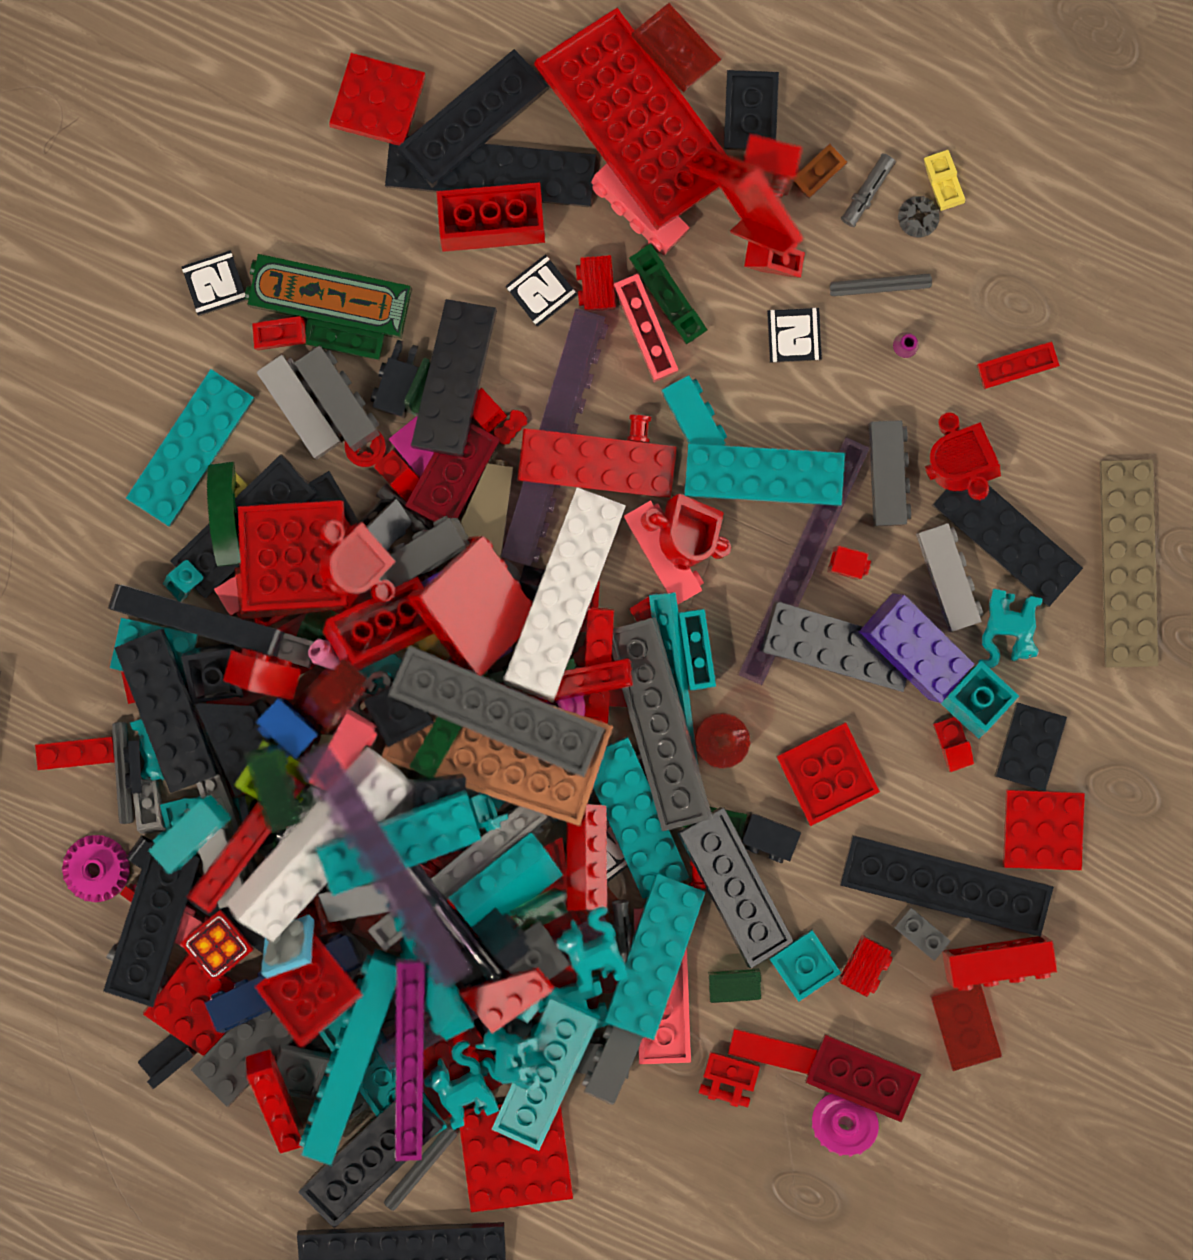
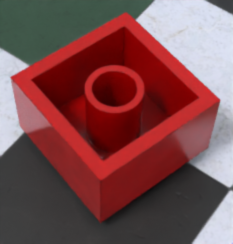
[223,648,301,700]

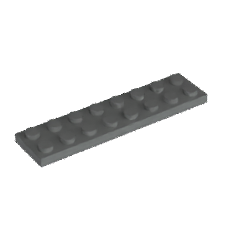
[612,617,713,831]
[389,646,604,777]
[191,921,372,1107]

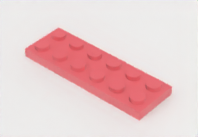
[634,908,691,1064]

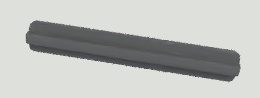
[829,274,932,296]
[112,722,134,824]
[384,1125,458,1211]

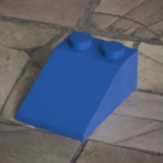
[257,697,319,758]

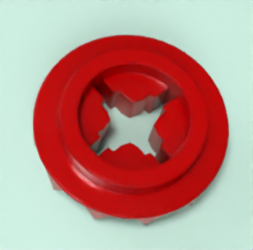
[344,431,386,467]

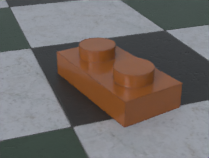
[793,144,847,199]

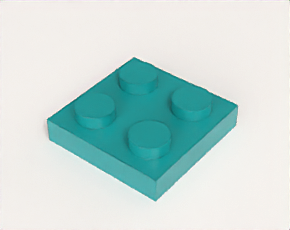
[769,929,841,1002]

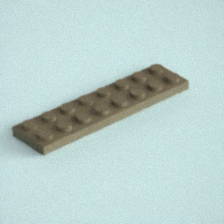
[1100,460,1158,668]

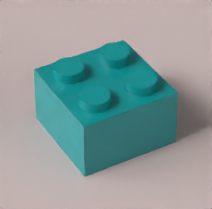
[940,661,1019,739]

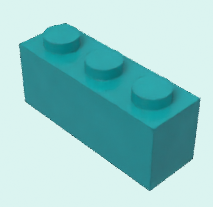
[661,375,728,446]
[679,609,716,690]
[149,795,232,874]

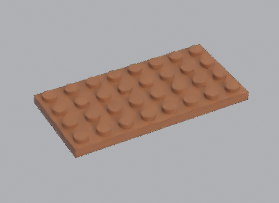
[382,703,613,826]

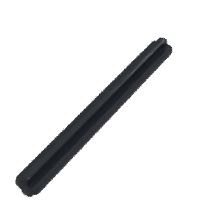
[404,864,503,982]

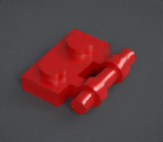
[698,1051,760,1108]

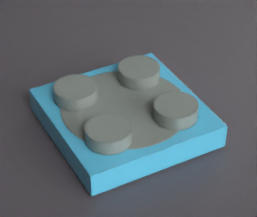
[262,915,314,978]

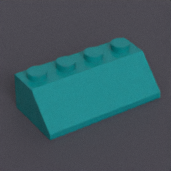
[449,832,563,940]
[400,921,474,1040]

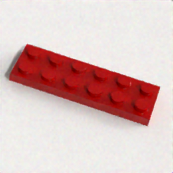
[518,428,677,498]

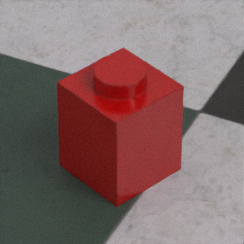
[472,387,507,433]

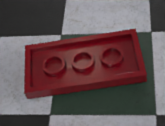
[405,423,500,522]
[805,1033,921,1123]

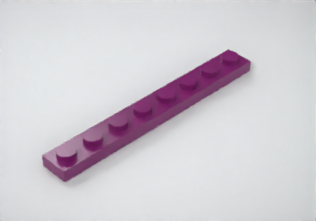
[395,959,424,1161]

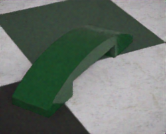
[629,243,708,345]
[207,461,240,567]

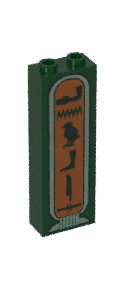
[245,254,412,339]

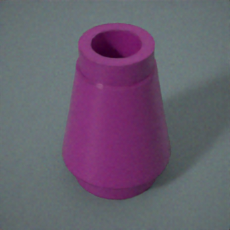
[893,332,919,358]

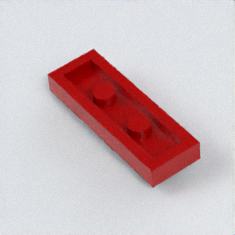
[977,341,1060,389]
[35,736,115,770]

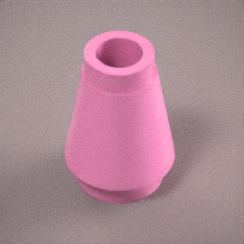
[308,639,344,672]

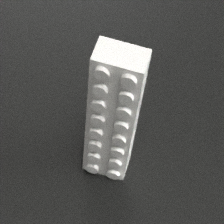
[503,488,626,703]
[227,747,413,942]

